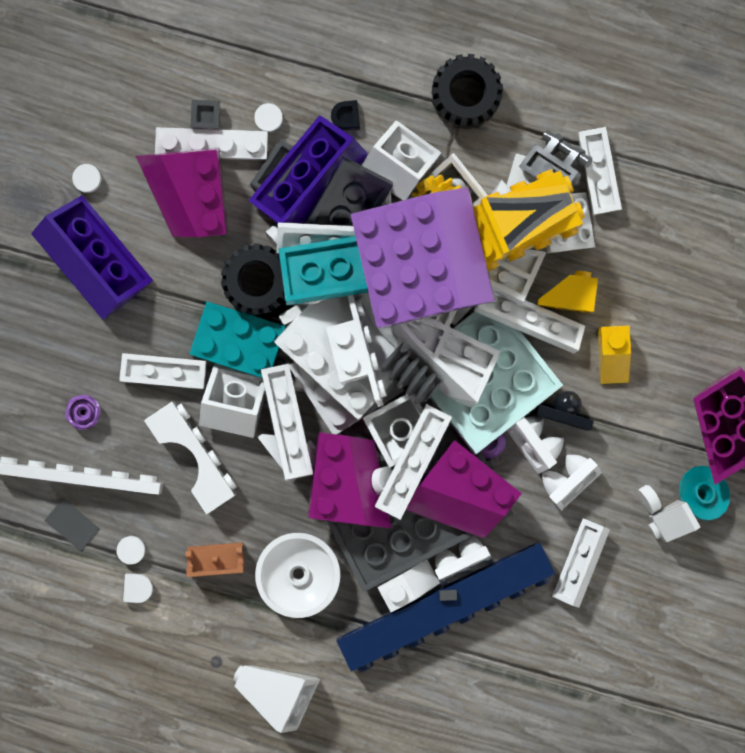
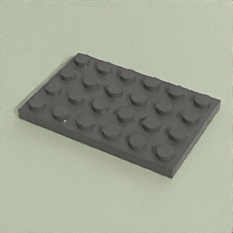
[326,423,513,592]

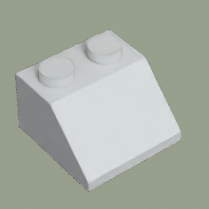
[362,120,441,200]
[199,363,265,438]
[363,394,423,468]

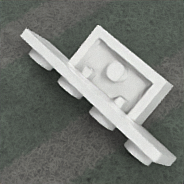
[326,295,387,407]

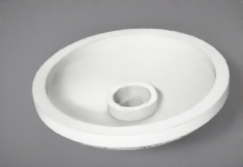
[255,533,340,618]

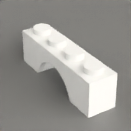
[144,402,237,515]

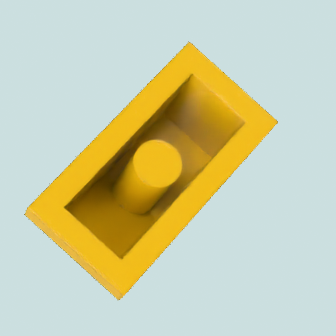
[536,271,598,313]
[597,326,631,384]

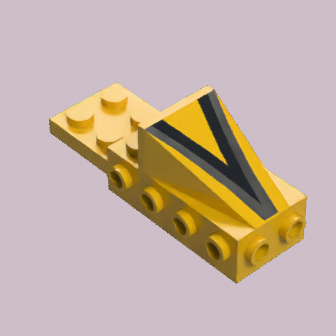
[473,169,585,272]

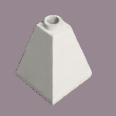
[233,665,320,733]

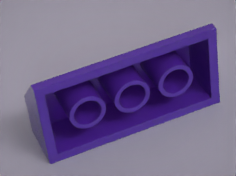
[248,115,368,225]
[31,195,153,320]

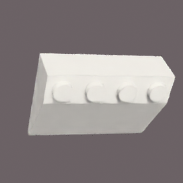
[274,296,396,420]

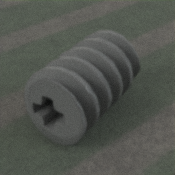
[381,343,444,404]

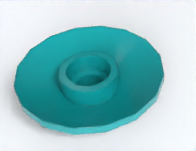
[679,465,730,521]

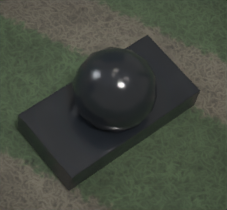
[535,391,594,431]

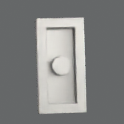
[506,416,564,474]
[542,455,602,511]
[435,536,493,587]

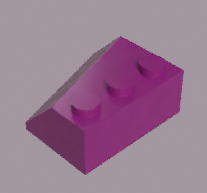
[136,148,228,237]
[693,366,745,485]
[307,432,392,528]
[406,440,522,538]

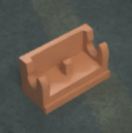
[185,542,245,577]

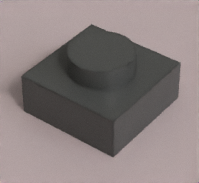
[191,100,221,130]

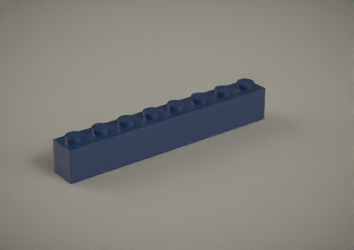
[336,541,555,673]

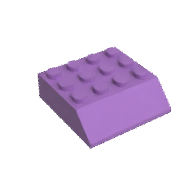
[351,188,495,328]

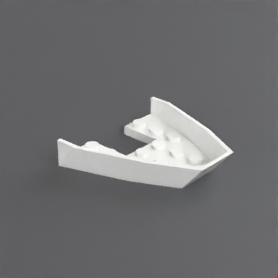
[354,250,546,408]

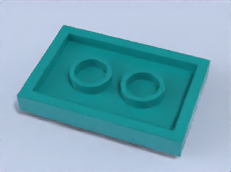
[279,236,369,305]
[189,301,287,378]

